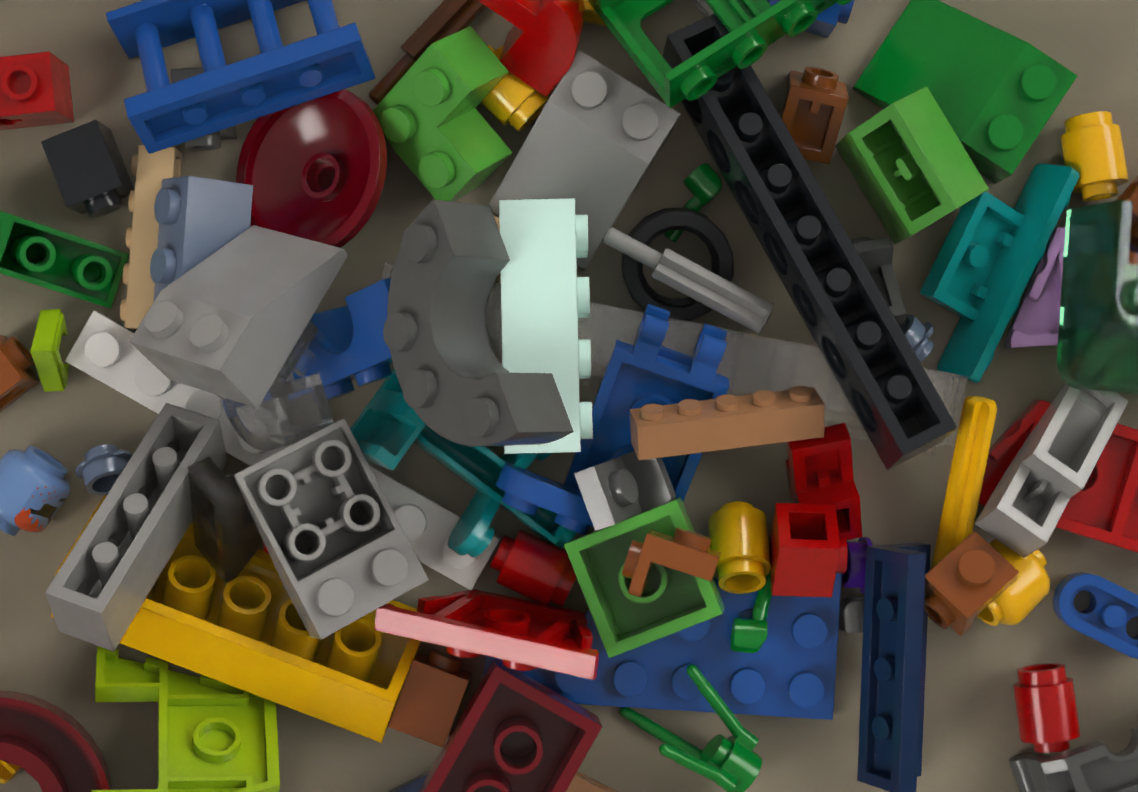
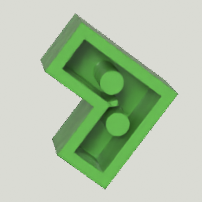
[373,26,513,202]

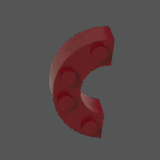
[0,690,112,792]

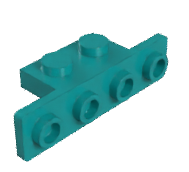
[919,163,1080,384]

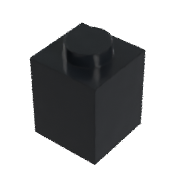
[41,120,135,218]

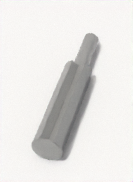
[603,228,774,335]

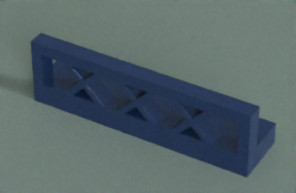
[857,542,931,792]

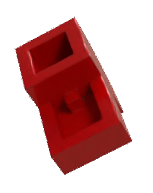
[785,423,862,540]

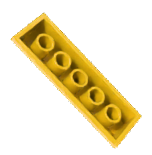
[51,495,422,743]

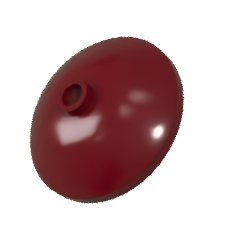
[236,89,387,248]

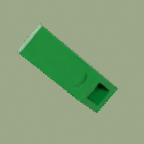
[0,211,129,309]

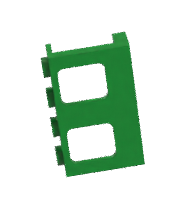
[589,0,853,108]

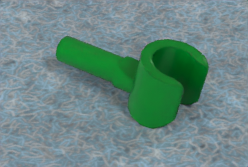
[664,163,722,243]
[730,573,772,653]

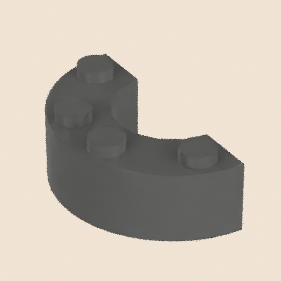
[383,200,574,446]

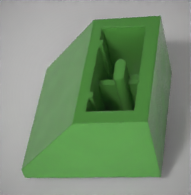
[835,86,989,244]

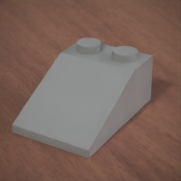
[489,51,680,271]
[129,225,348,408]

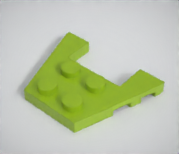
[91,646,280,792]

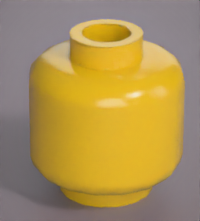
[976,539,1050,626]

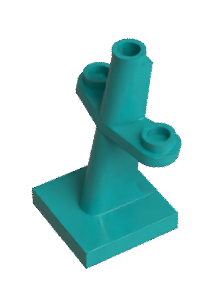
[350,369,577,557]

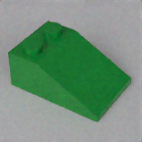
[852,0,1078,184]

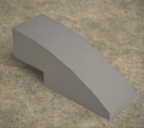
[975,368,1129,558]

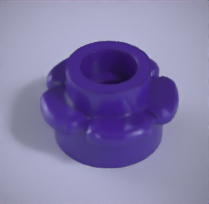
[841,537,873,594]

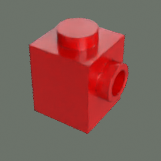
[769,503,848,598]

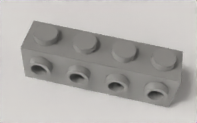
[45,403,228,651]

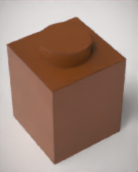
[388,649,472,748]

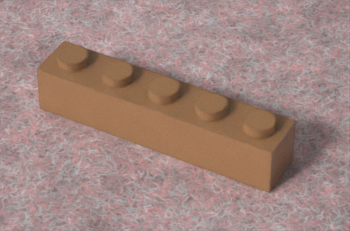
[630,386,825,460]

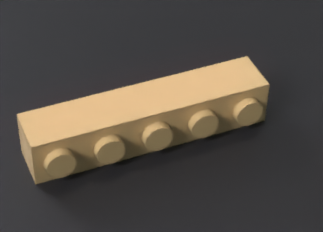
[120,145,182,330]

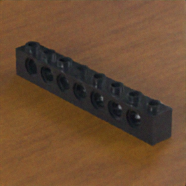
[663,13,957,470]

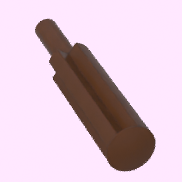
[369,0,486,105]

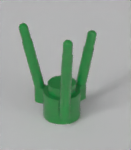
[619,664,762,792]

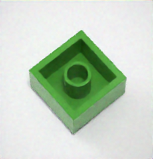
[564,496,725,658]

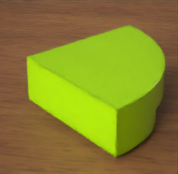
[31,309,69,392]

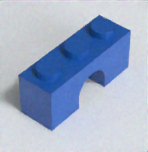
[283,277,393,402]

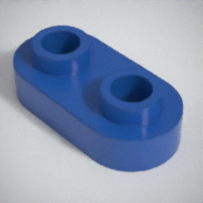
[495,463,593,535]
[1053,572,1138,659]

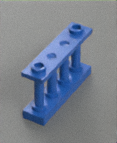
[106,0,376,154]

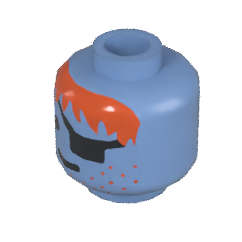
[0,445,71,536]

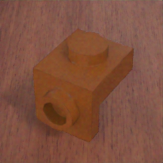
[622,528,721,597]
[924,531,1019,636]

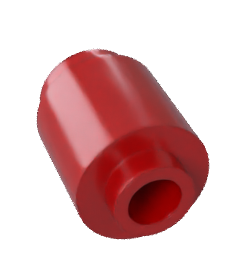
[490,529,576,607]
[1013,663,1081,753]

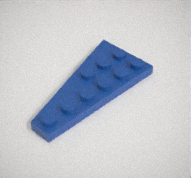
[484,572,842,720]

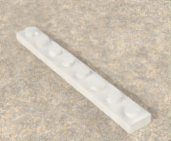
[65,311,501,590]

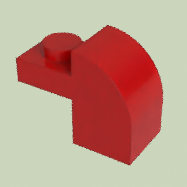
[478,0,585,97]

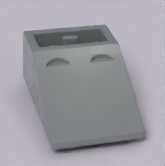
[234,418,429,640]

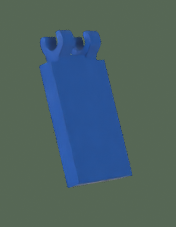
[563,304,729,501]

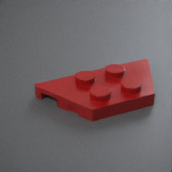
[978,400,1138,553]
[374,589,599,680]

